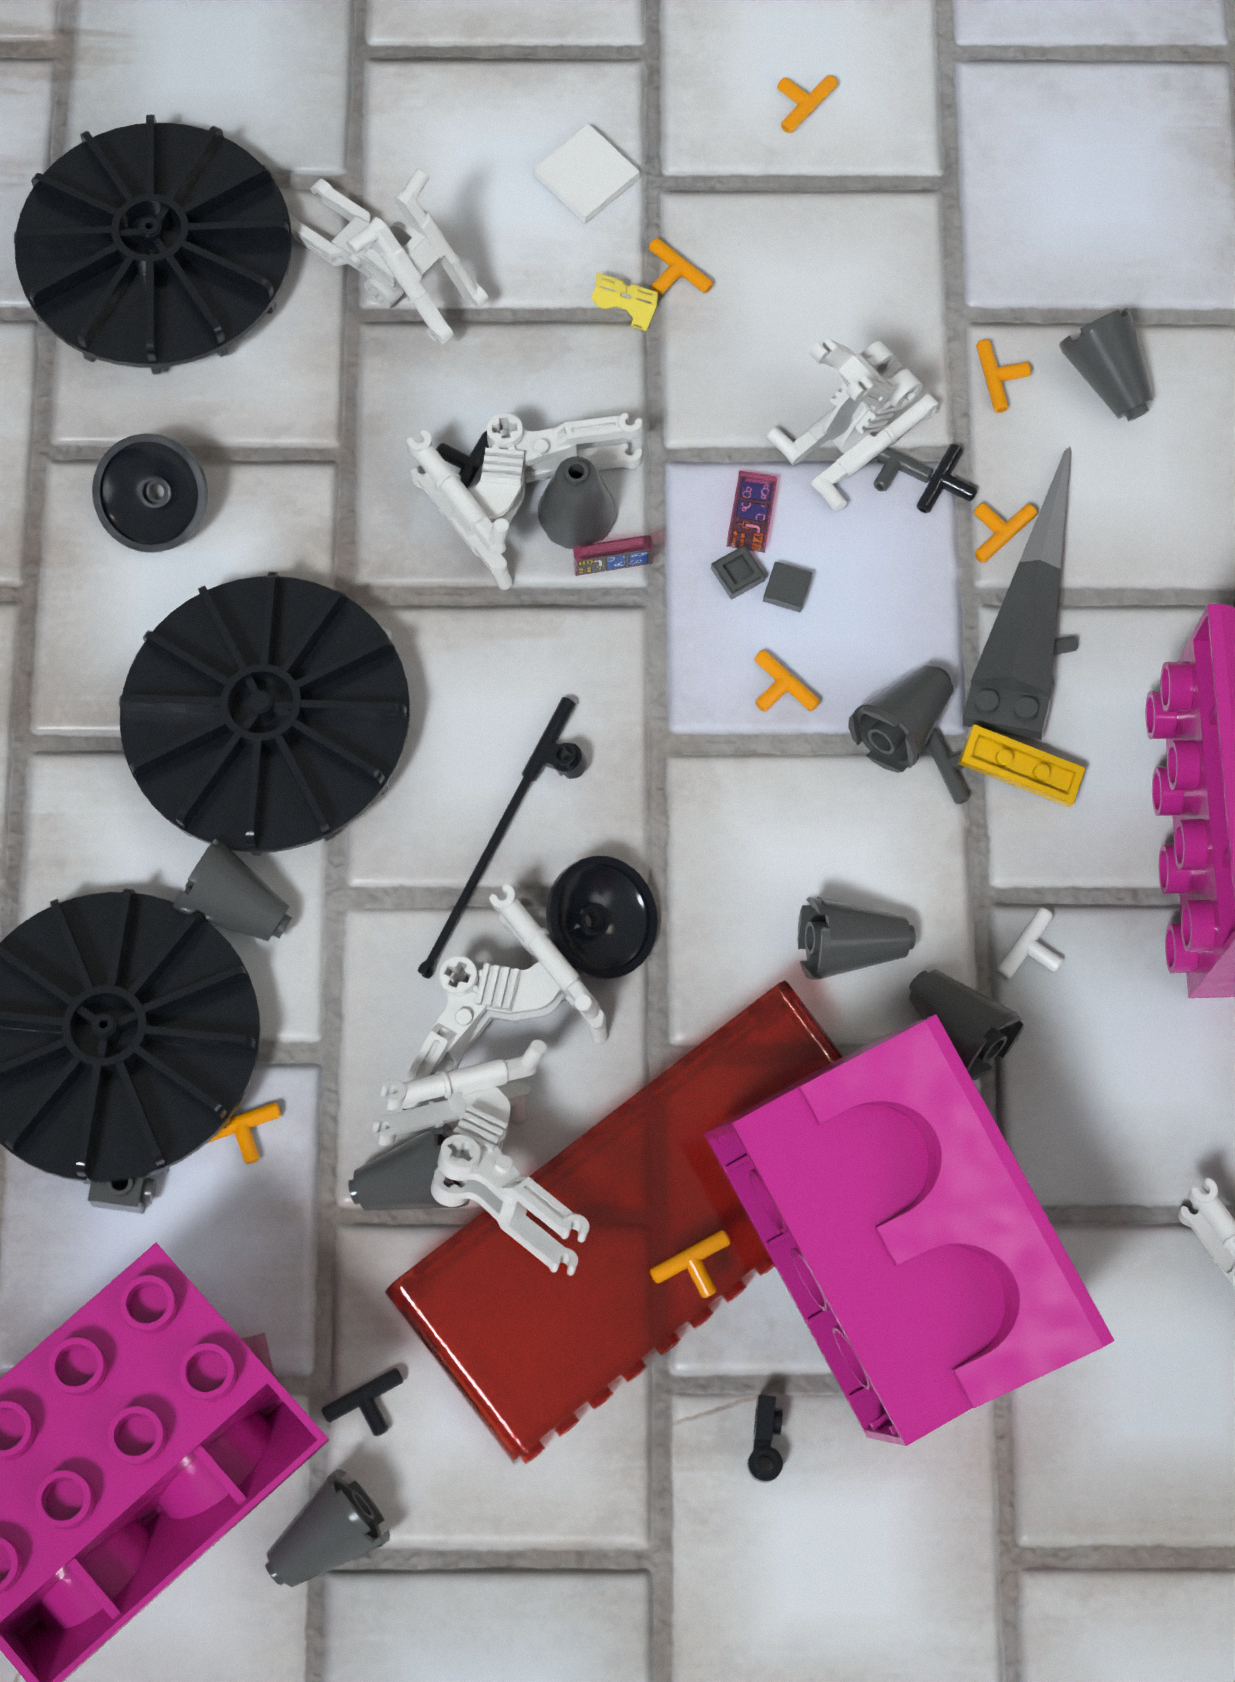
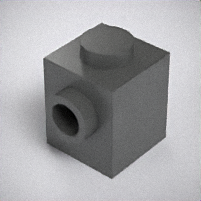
[88,1175,156,1214]

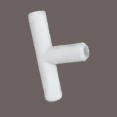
[997,908,1063,979]

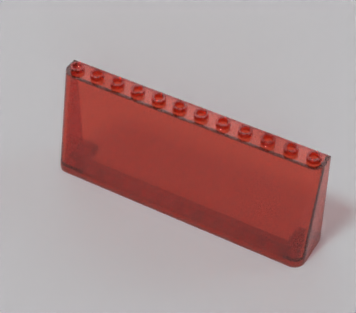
[385,980,844,1465]

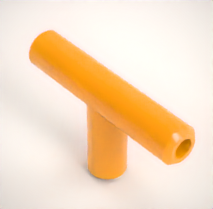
[777,75,838,133]
[649,238,713,295]
[976,339,1031,413]
[974,503,1037,563]
[754,650,820,712]
[206,1102,281,1164]
[650,1230,731,1298]

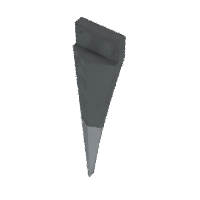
[963,448,1070,740]

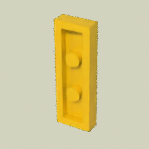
[958,724,1086,807]

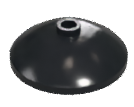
[92,433,208,553]
[546,856,658,979]

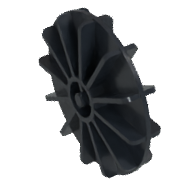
[14,114,292,374]
[119,571,410,856]
[0,888,261,1185]

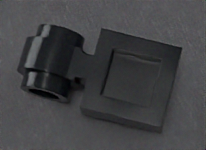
[747,1395,783,1483]

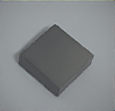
[711,545,765,600]
[763,562,812,612]

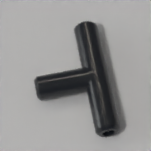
[436,431,489,489]
[916,444,977,513]
[321,1368,404,1437]

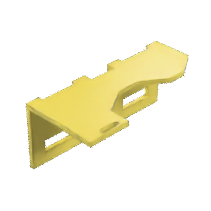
[591,272,658,332]

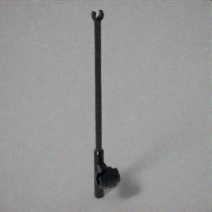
[418,697,587,979]

